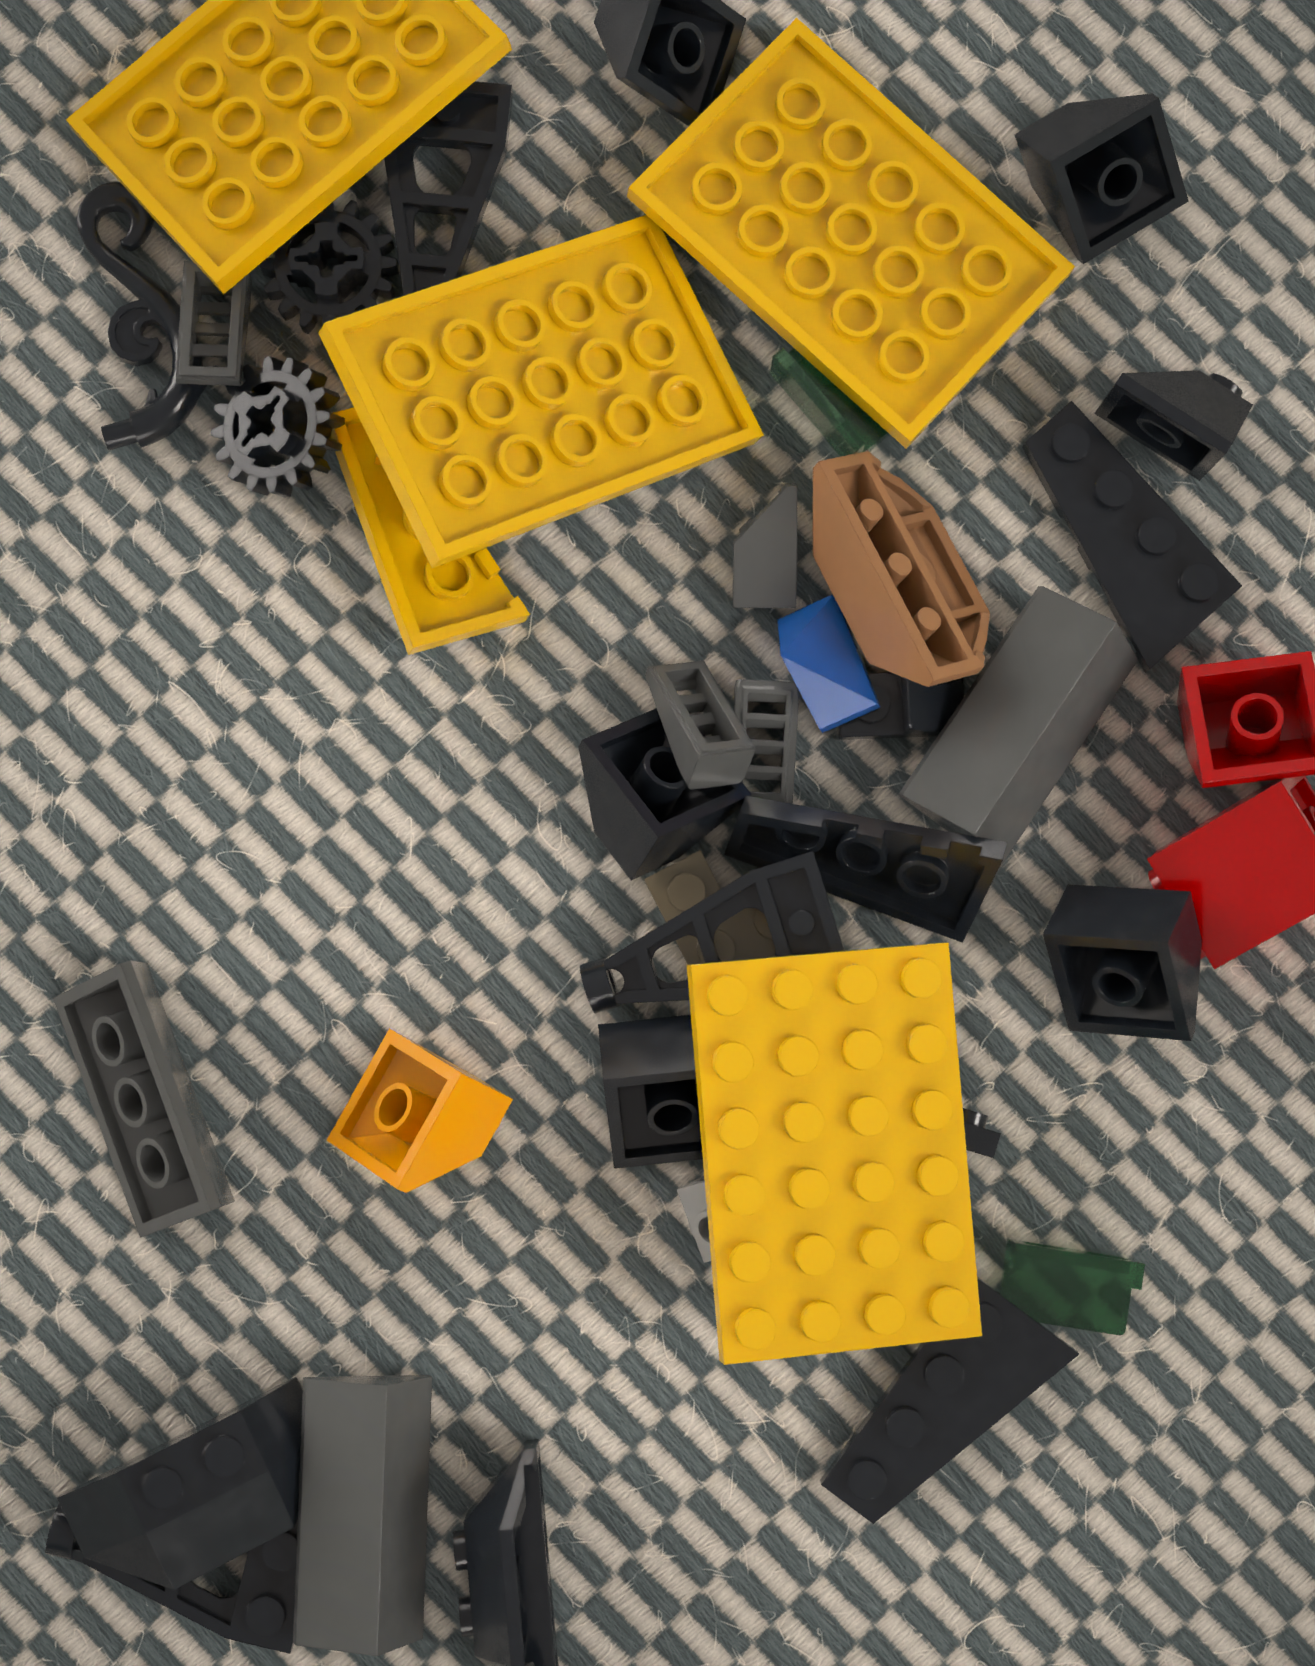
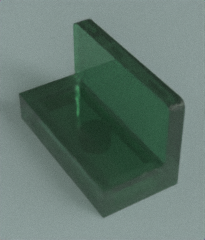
[770,348,890,457]
[1000,1239,1145,1336]

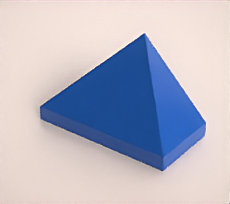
[777,594,881,733]

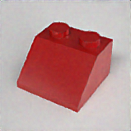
[1177,651,1315,788]

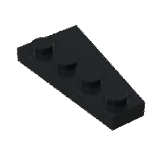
[1022,401,1242,673]
[724,796,1008,943]
[820,1276,1079,1524]

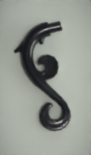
[76,181,218,451]

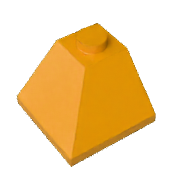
[327,1028,513,1193]

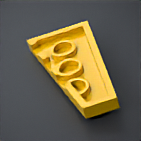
[331,407,530,655]

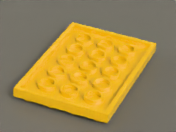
[66,0,512,294]
[627,18,1075,449]
[318,215,764,568]
[687,942,982,1365]

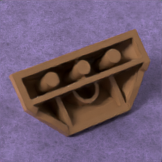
[813,451,990,687]

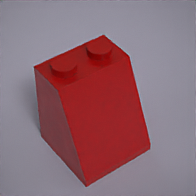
[1147,776,1315,970]

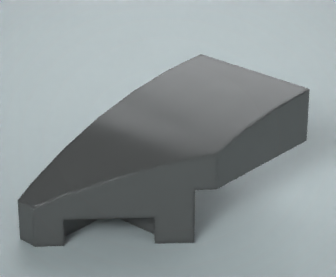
[732,483,797,608]

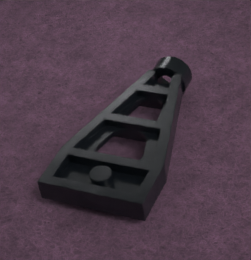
[384,81,513,296]
[580,851,845,1014]
[45,1504,298,1654]

